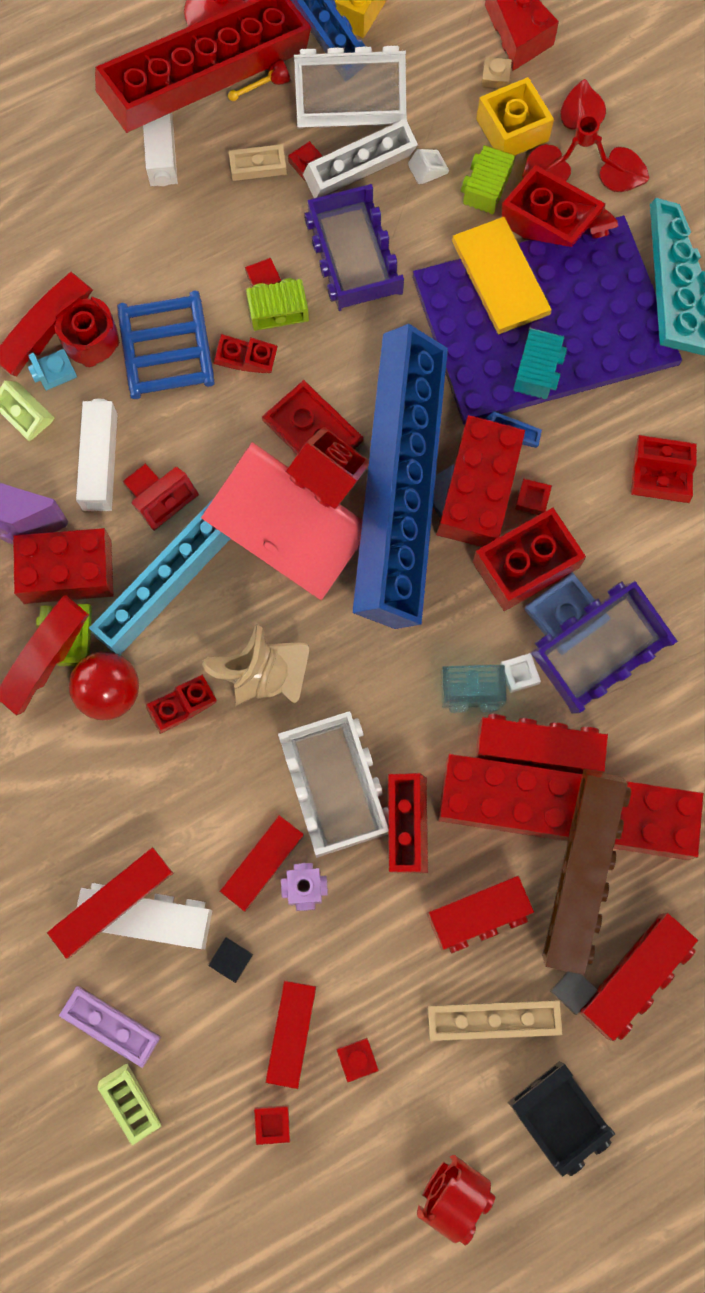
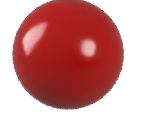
[69,651,139,721]

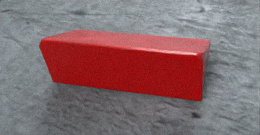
[131,467,199,531]

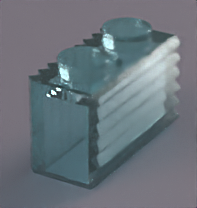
[441,665,507,713]

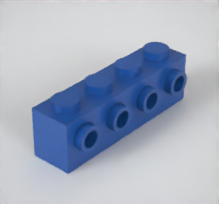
[291,0,367,82]

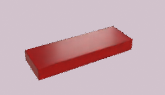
[219,815,304,912]
[265,981,316,1089]

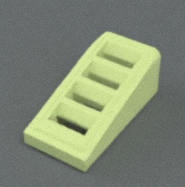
[98,1064,161,1145]

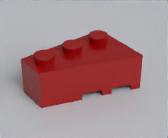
[485,0,559,71]

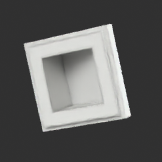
[408,149,449,184]

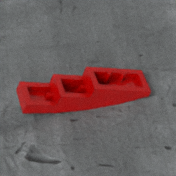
[0,272,93,377]
[0,595,89,716]

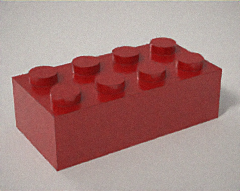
[436,415,525,547]

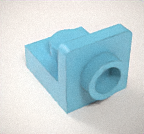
[28,349,77,391]

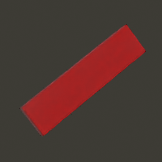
[46,847,174,959]

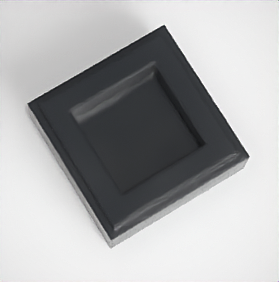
[208,937,254,983]

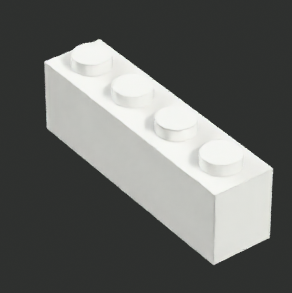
[303,119,418,198]
[77,883,212,949]

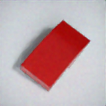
[582,208,618,239]
[213,334,278,373]
[146,674,217,734]

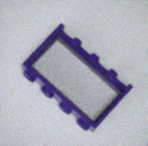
[304,184,404,311]
[531,581,678,714]

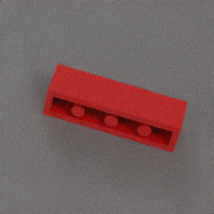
[475,714,608,774]
[579,913,699,1041]

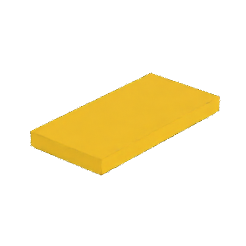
[452,217,552,335]

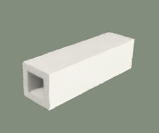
[143,113,178,186]
[76,399,117,511]

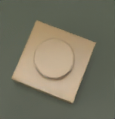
[482,57,512,89]

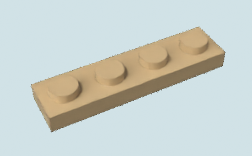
[427,1000,562,1041]

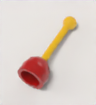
[228,59,291,102]

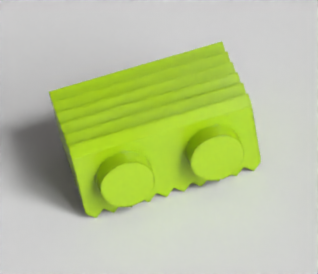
[461,145,515,214]
[246,278,309,331]

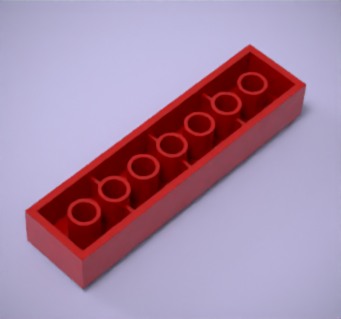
[95,0,311,133]
[438,754,704,860]

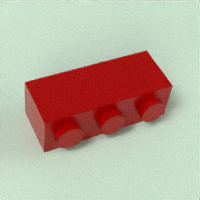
[388,773,428,874]
[427,875,534,954]

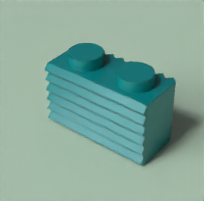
[513,328,567,399]

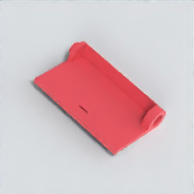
[201,442,363,601]

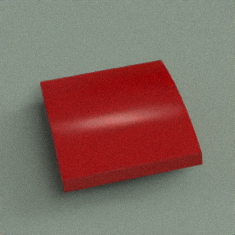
[631,435,697,503]

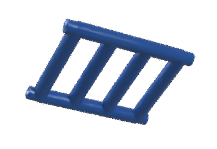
[117,291,215,399]

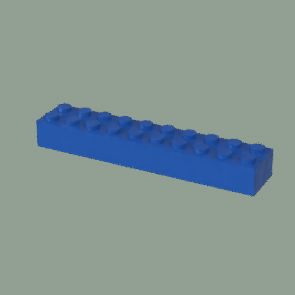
[352,324,448,629]

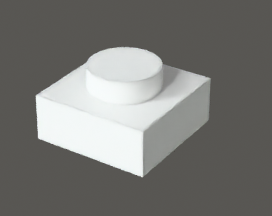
[500,653,541,693]

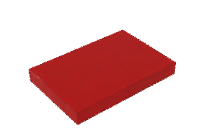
[262,380,364,454]

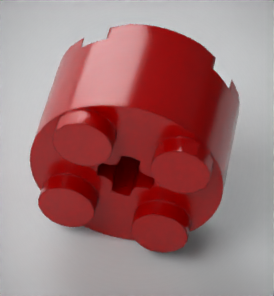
[54,296,120,367]
[417,1155,495,1245]

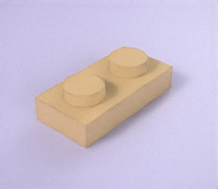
[229,144,287,181]

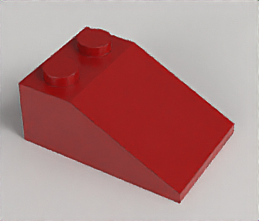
[502,164,606,247]

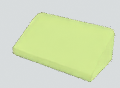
[0,381,55,441]

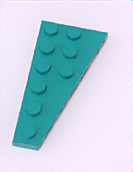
[650,198,705,356]

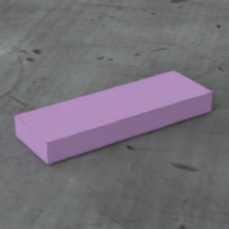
[59,986,161,1068]

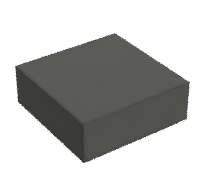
[550,971,598,1015]

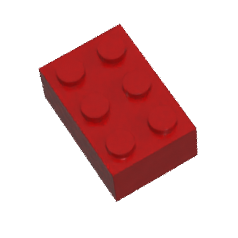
[285,426,369,509]
[472,507,586,612]
[13,528,114,604]

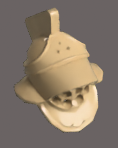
[202,624,309,707]

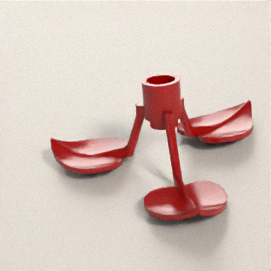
[522,79,649,192]

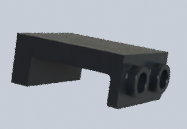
[507,1061,615,1177]

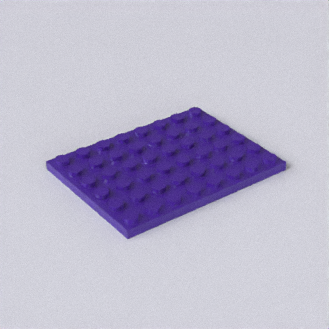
[412,215,682,425]

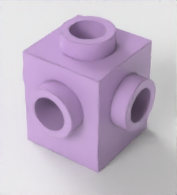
[281,863,328,911]

